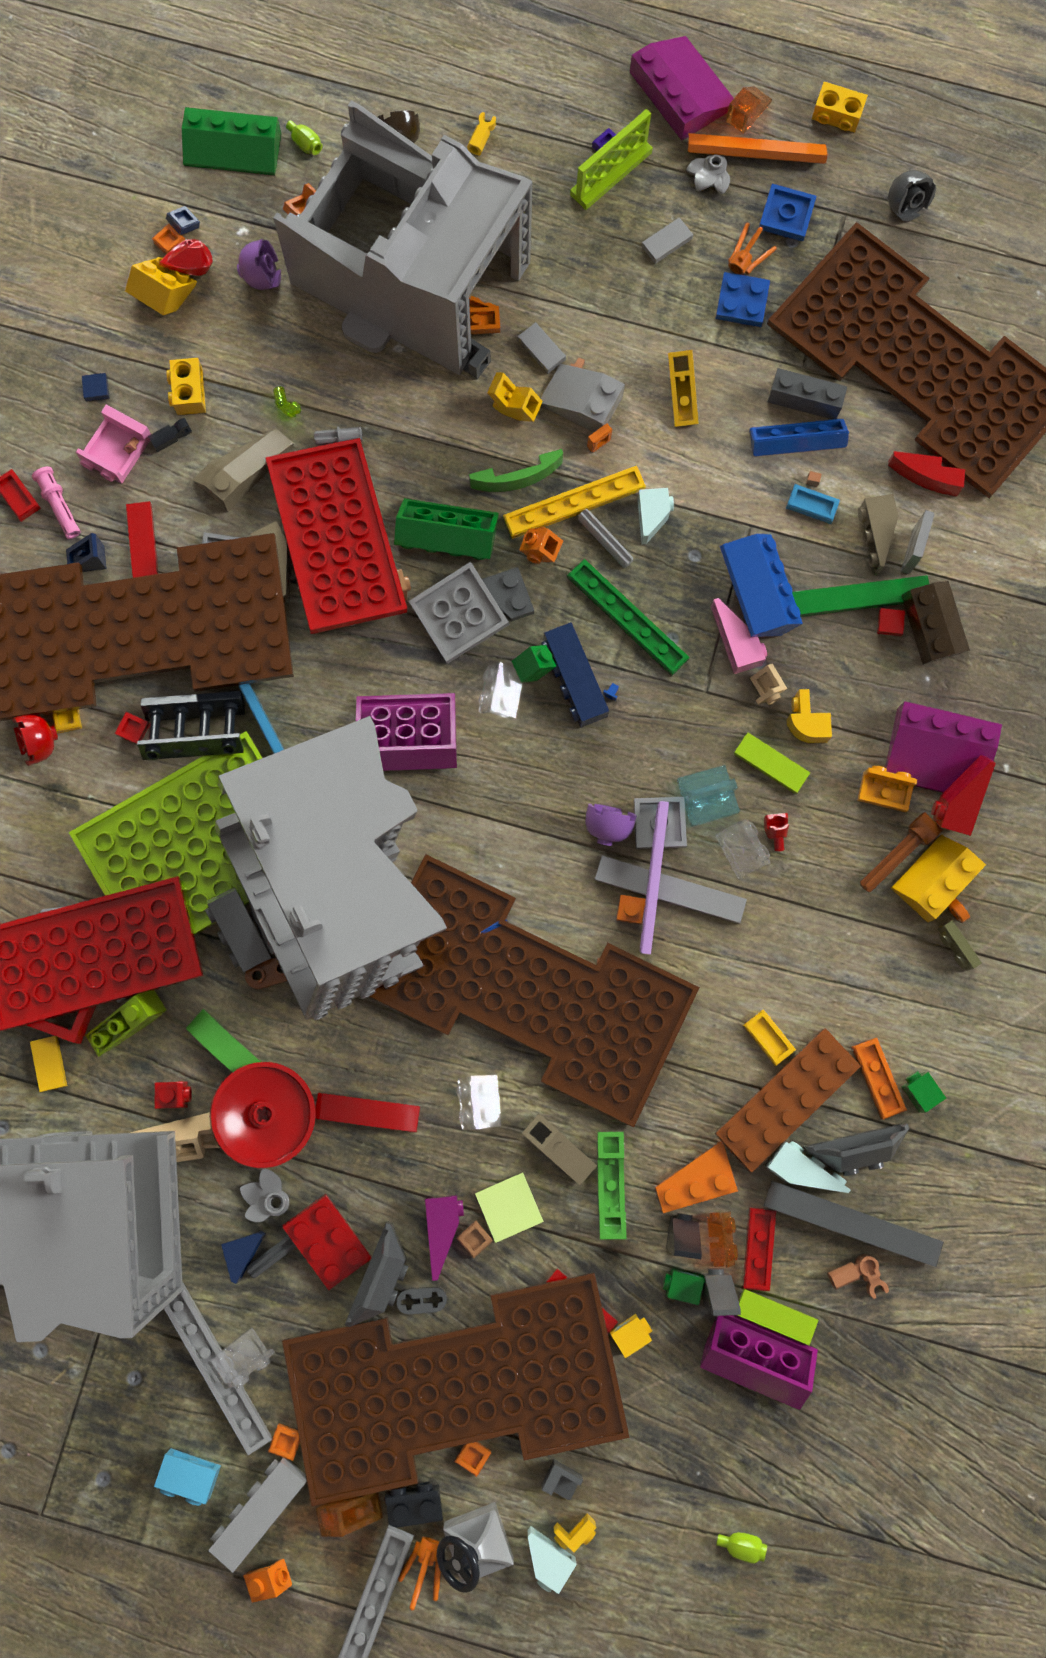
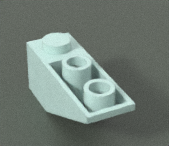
[764,1140,851,1193]

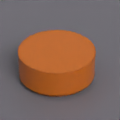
[947,898,970,923]

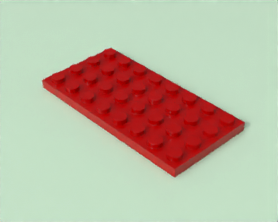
[265,438,407,634]
[0,876,204,1032]

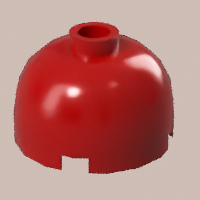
[12,714,58,766]

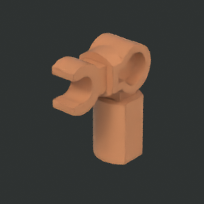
[827,1254,889,1299]

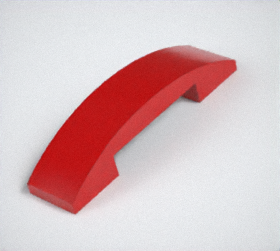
[315,1093,420,1132]

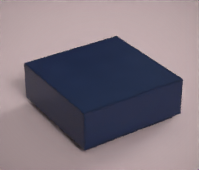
[166,206,200,235]
[82,373,110,402]

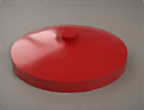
[209,1062,316,1168]

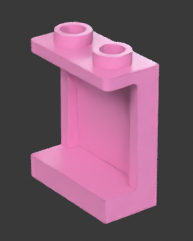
[76,405,151,484]

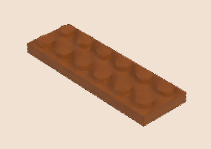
[714,1028,861,1173]

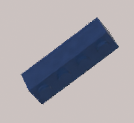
[541,622,609,728]

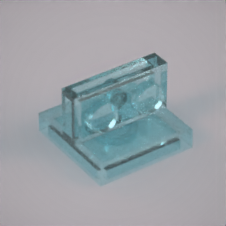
[677,765,740,827]

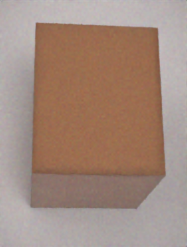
[806,471,822,487]

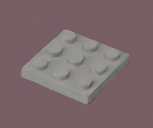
[409,562,510,663]

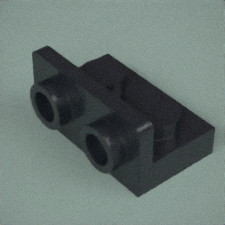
[384,1481,443,1528]

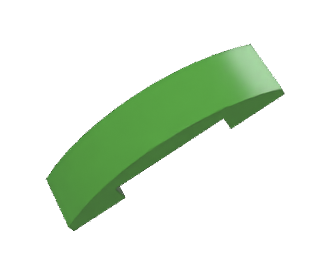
[469,449,563,492]
[186,1009,262,1072]
[597,1132,627,1240]

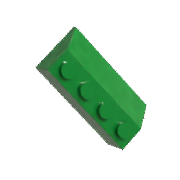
[182,107,282,176]
[394,498,499,560]

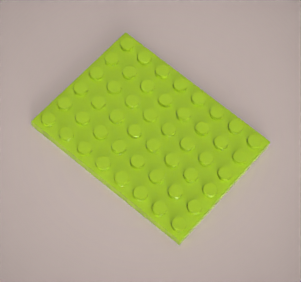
[69,731,262,936]

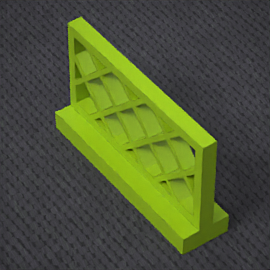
[570,109,653,210]

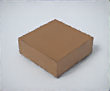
[456,1220,493,1258]

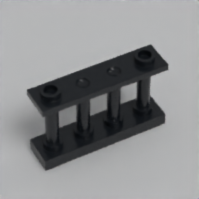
[137,691,245,760]

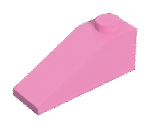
[711,598,767,674]

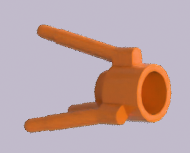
[728,222,777,275]
[398,1537,441,1611]

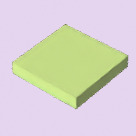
[475,1172,544,1243]

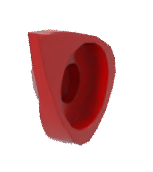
[159,239,213,276]

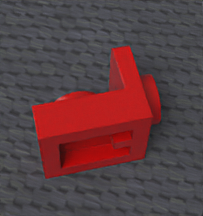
[155,1081,192,1109]

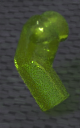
[273,386,301,418]

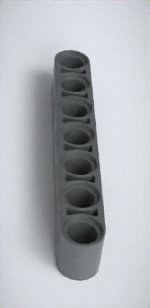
[764,1181,944,1267]

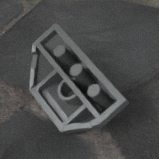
[802,1123,909,1176]
[345,1221,409,1327]

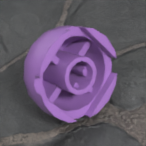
[237,239,281,290]
[585,804,637,846]

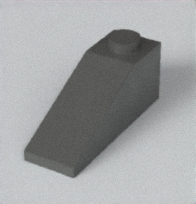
[702,1268,741,1316]

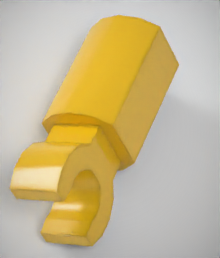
[467,112,496,156]

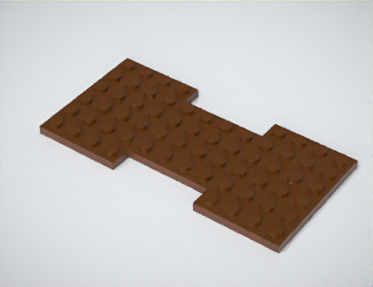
[767,222,1046,499]
[0,533,294,721]
[369,854,700,1128]
[282,1272,630,1506]

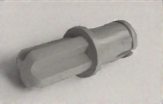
[314,427,363,445]

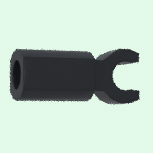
[148,418,192,452]

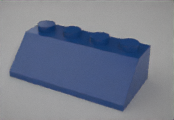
[720,534,803,637]

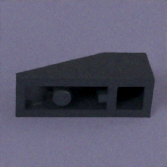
[666,1213,702,1260]

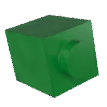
[511,645,556,683]
[901,1071,946,1113]
[662,1268,705,1305]

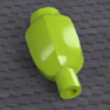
[286,120,323,155]
[716,1532,767,1564]

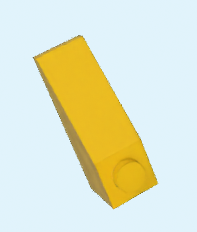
[668,350,699,427]

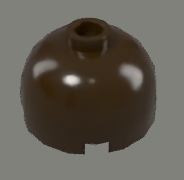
[378,110,420,143]

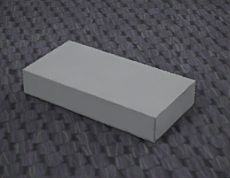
[641,217,693,264]
[518,322,566,374]

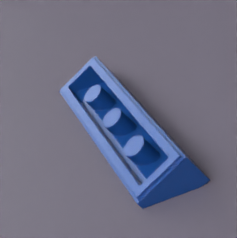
[750,419,849,456]

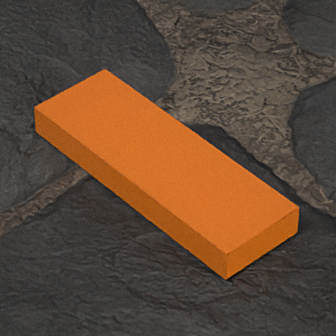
[852,1037,907,1120]

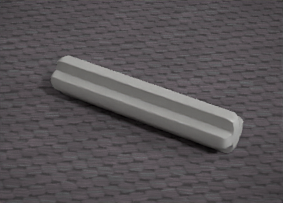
[578,509,633,568]

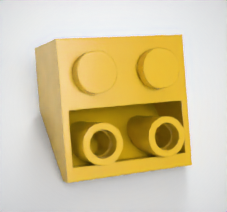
[125,257,197,316]

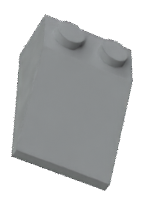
[541,364,625,432]

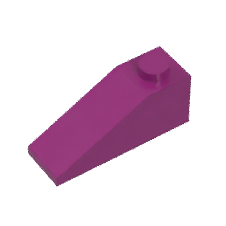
[425,1195,464,1281]

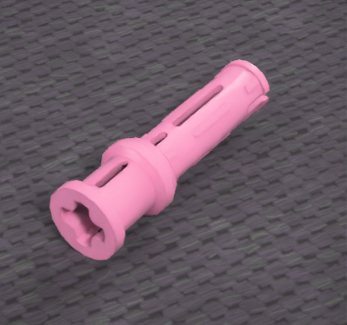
[32,467,81,539]

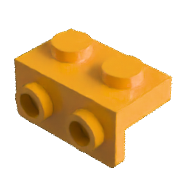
[857,766,918,812]

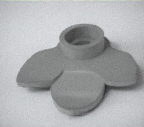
[686,154,730,194]
[240,1169,290,1222]

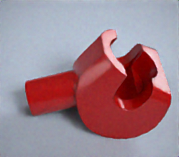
[764,813,789,851]

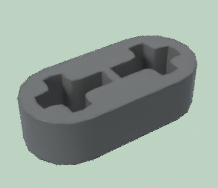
[397,1286,447,1315]

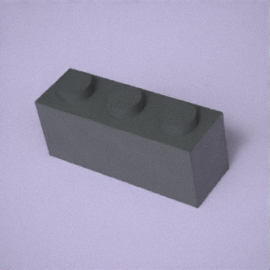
[767,368,848,420]
[205,887,271,972]

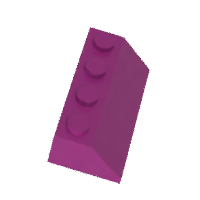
[700,1315,818,1410]

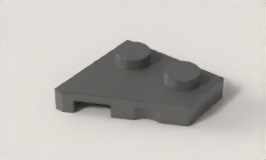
[482,567,534,622]

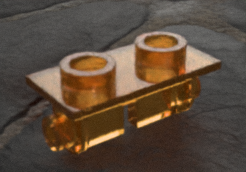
[707,1211,738,1268]

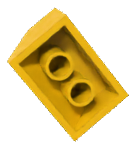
[891,834,986,923]

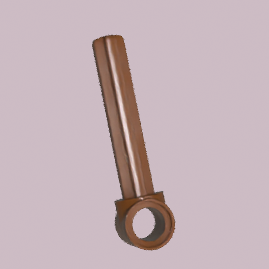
[860,812,943,893]

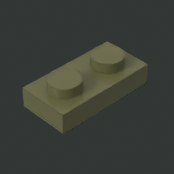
[938,920,982,971]

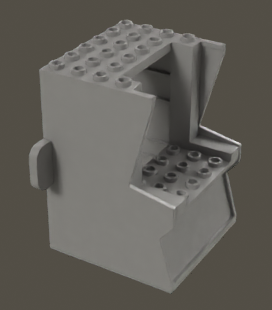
[273,100,532,375]
[215,716,447,1021]
[0,1131,183,1342]

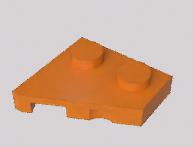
[469,296,500,334]

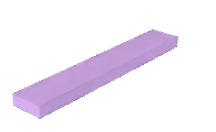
[639,801,669,954]

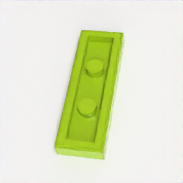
[734,732,810,794]
[738,1288,819,1346]

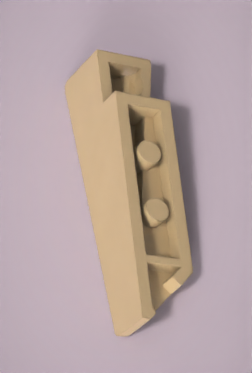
[130,1112,220,1162]

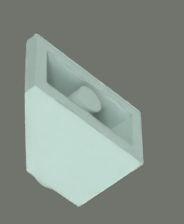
[637,488,674,545]
[527,1526,577,1594]

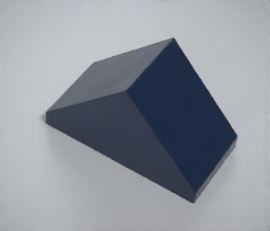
[66,533,107,572]
[221,1231,266,1284]

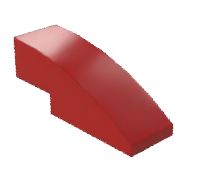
[888,451,965,497]

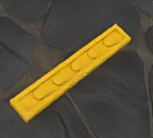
[503,465,646,539]

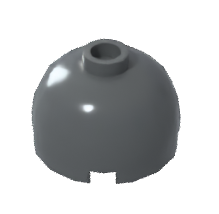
[888,170,936,221]

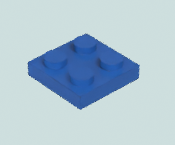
[759,184,817,242]
[715,272,770,327]

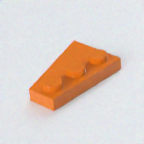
[655,1141,738,1213]

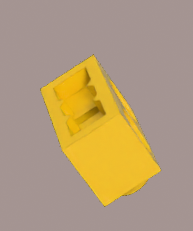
[812,82,868,133]
[166,358,206,415]

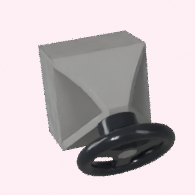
[437,1502,514,1593]

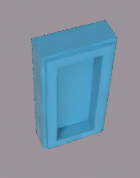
[786,484,840,524]

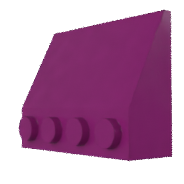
[630,36,738,141]
[356,693,457,771]
[885,701,1002,793]

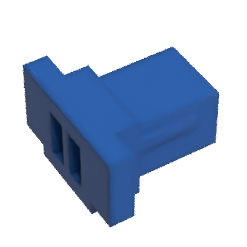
[602,683,619,701]

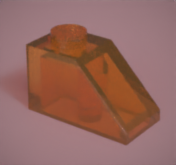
[726,86,772,134]
[316,1492,383,1537]

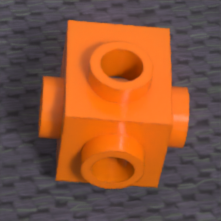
[519,527,563,564]

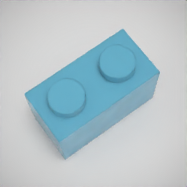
[154,1448,221,1506]

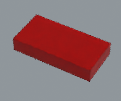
[0,469,41,522]

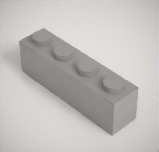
[208,1458,307,1573]

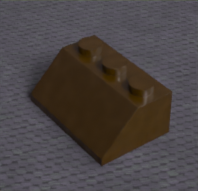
[901,581,970,665]

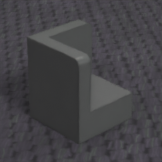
[463,338,491,379]
[541,1459,583,1500]

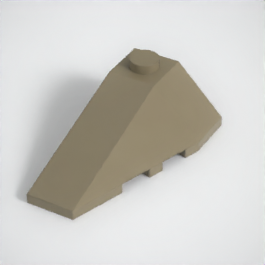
[193,428,294,512]

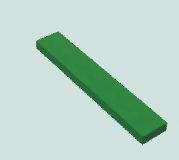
[567,559,690,676]
[792,575,929,617]

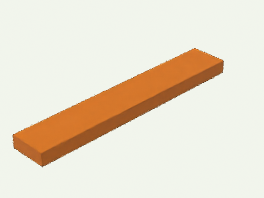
[688,133,828,164]

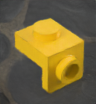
[554,1513,596,1553]

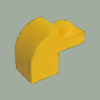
[487,372,543,422]
[787,689,832,743]

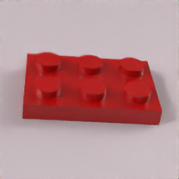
[283,1194,372,1290]

